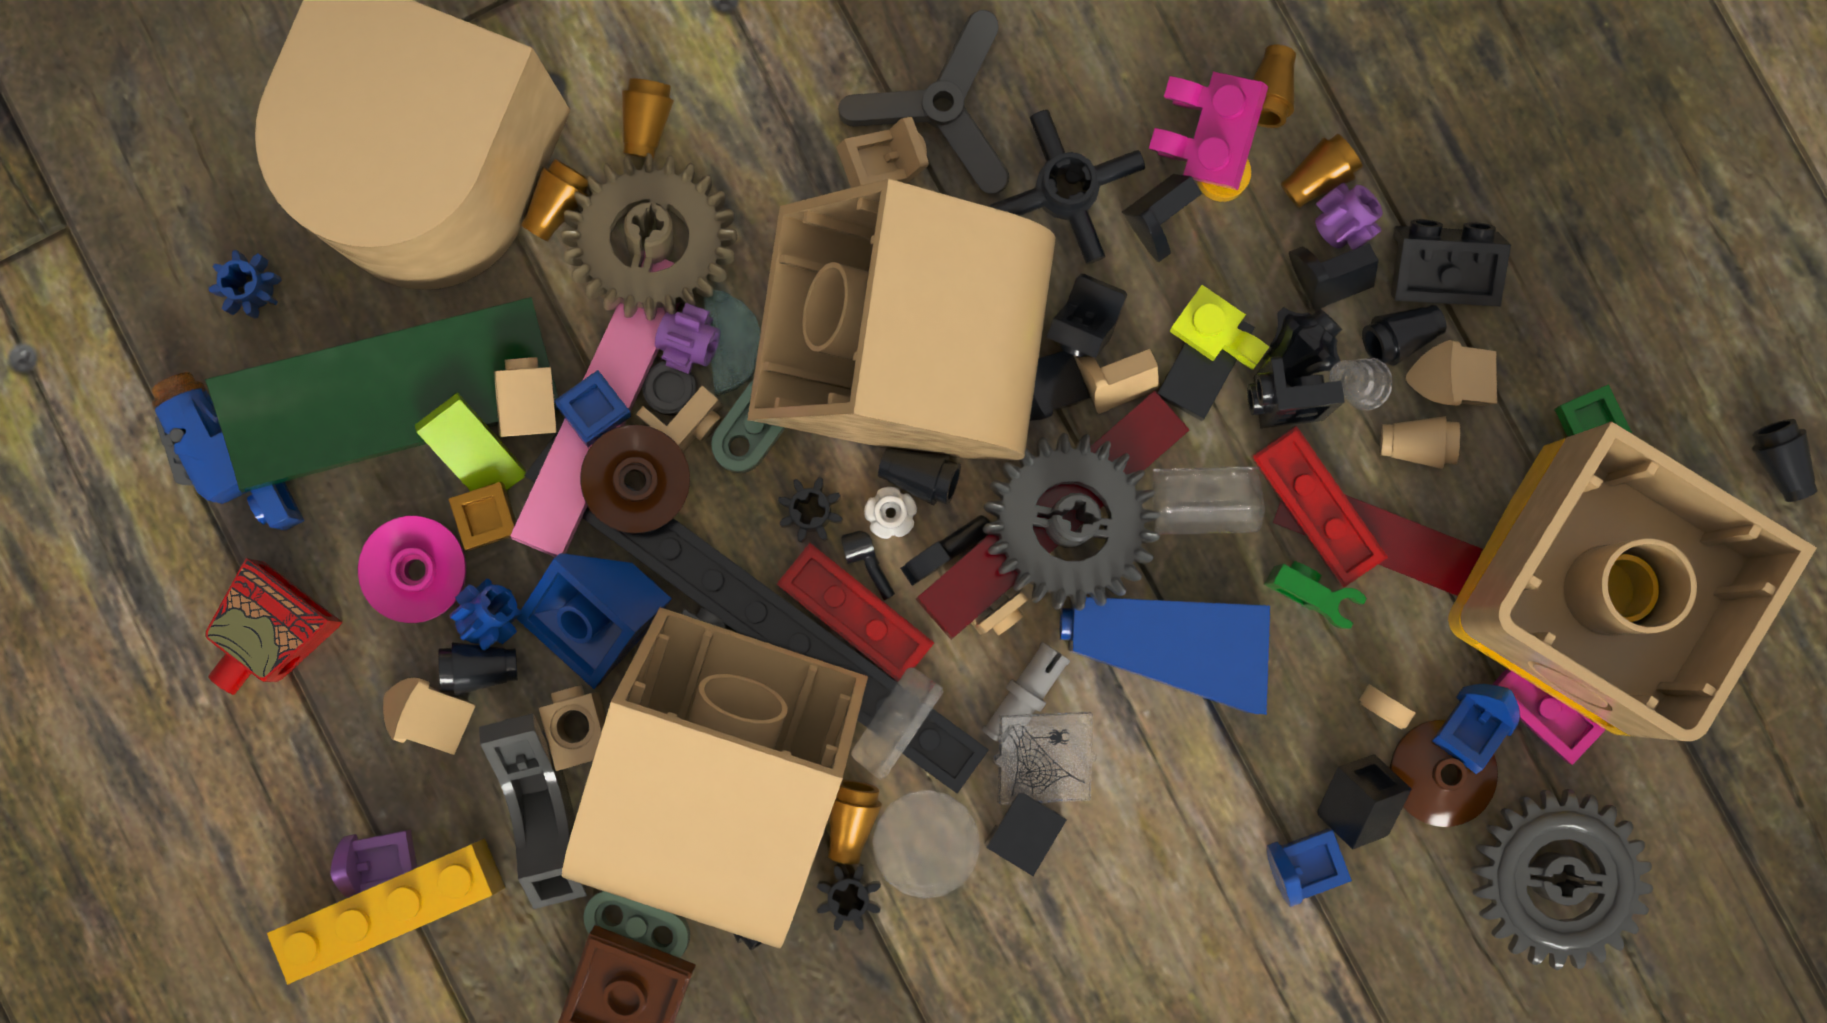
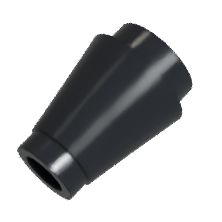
[1362,305,1447,366]
[1752,419,1818,502]
[878,447,961,506]
[438,642,518,696]

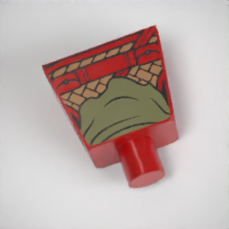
[205,558,342,695]

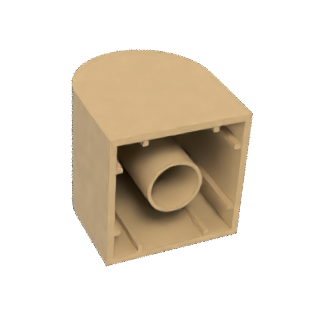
[255,0,571,290]
[747,178,1056,461]
[562,607,868,949]

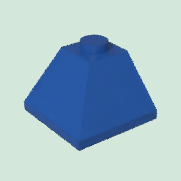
[517,553,672,689]

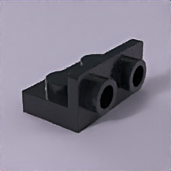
[1391,219,1511,307]
[1247,356,1345,429]

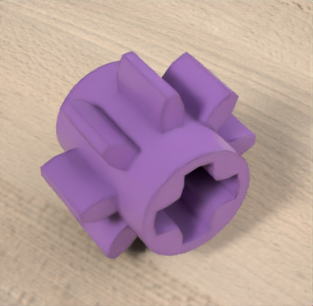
[1315,183,1383,250]
[655,303,720,374]

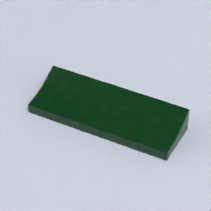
[205,297,559,493]

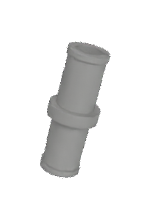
[982,642,1070,750]

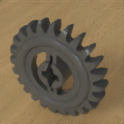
[983,433,1161,611]
[1471,789,1653,970]

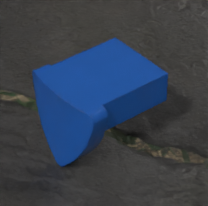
[1432,684,1520,774]
[1267,828,1352,907]

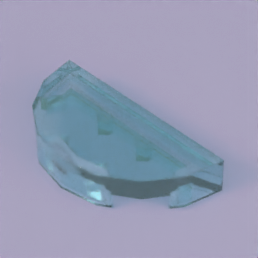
[704,290,761,396]

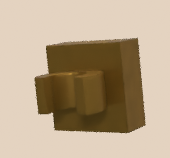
[449,482,516,551]

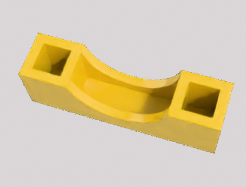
[267,839,505,985]

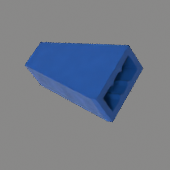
[1060,597,1270,715]

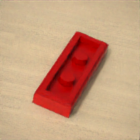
[1250,426,1388,588]
[777,543,934,684]

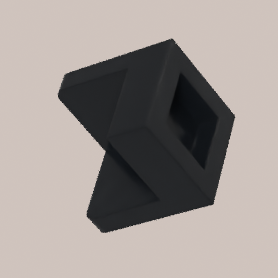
[1317,754,1412,850]
[984,792,1067,876]

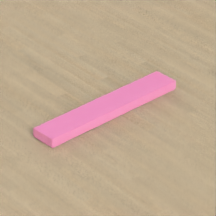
[510,250,681,557]

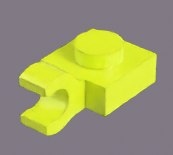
[1170,285,1269,370]

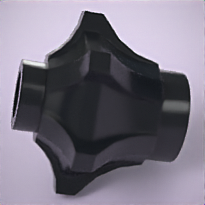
[1262,307,1344,387]

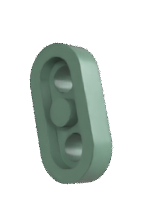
[711,381,786,473]
[583,890,690,958]

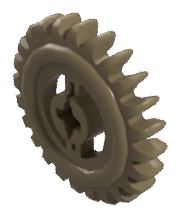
[561,153,737,320]

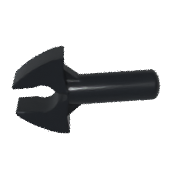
[900,515,991,586]

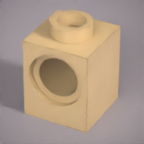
[494,357,556,437]
[539,685,606,771]

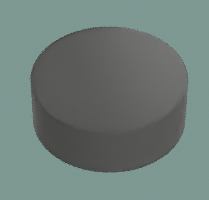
[642,361,697,416]

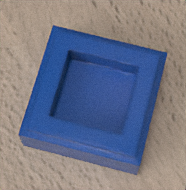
[554,370,631,448]

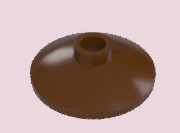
[580,425,690,533]
[1390,719,1498,827]

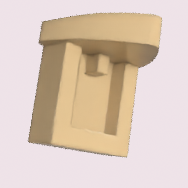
[1406,340,1497,406]
[1074,349,1159,414]
[383,678,476,755]

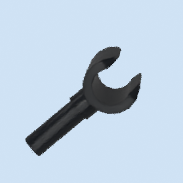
[841,531,895,600]

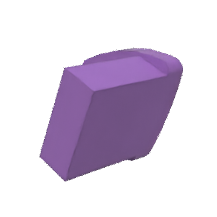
[330,829,417,898]

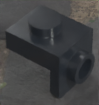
[1047,274,1127,358]

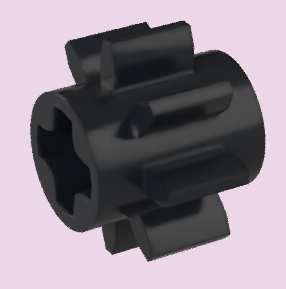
[778,477,843,543]
[817,863,881,931]

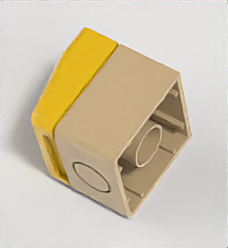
[1448,422,1817,741]

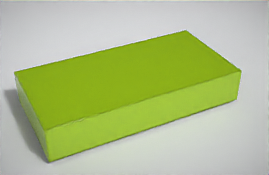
[415,392,526,491]

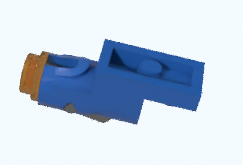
[151,372,305,531]

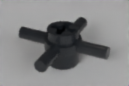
[990,110,1145,264]

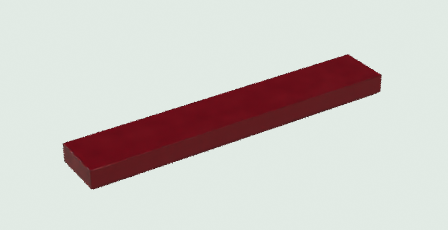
[916,391,1190,640]
[1272,495,1484,596]

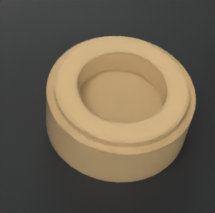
[1359,684,1416,730]

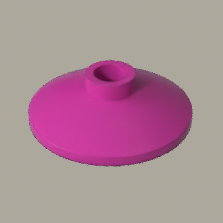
[358,516,467,623]

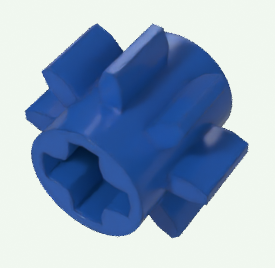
[209,250,282,319]
[450,579,522,650]

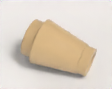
[1380,416,1460,469]

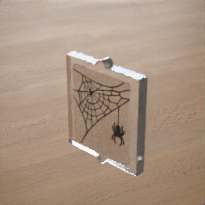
[993,712,1097,805]

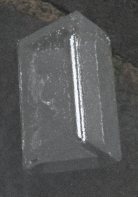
[1153,467,1265,534]
[851,667,944,780]

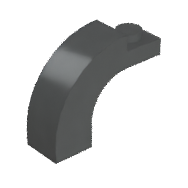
[479,713,587,909]

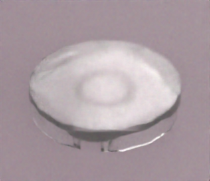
[872,789,980,899]

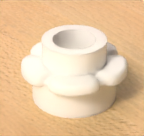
[864,486,917,539]

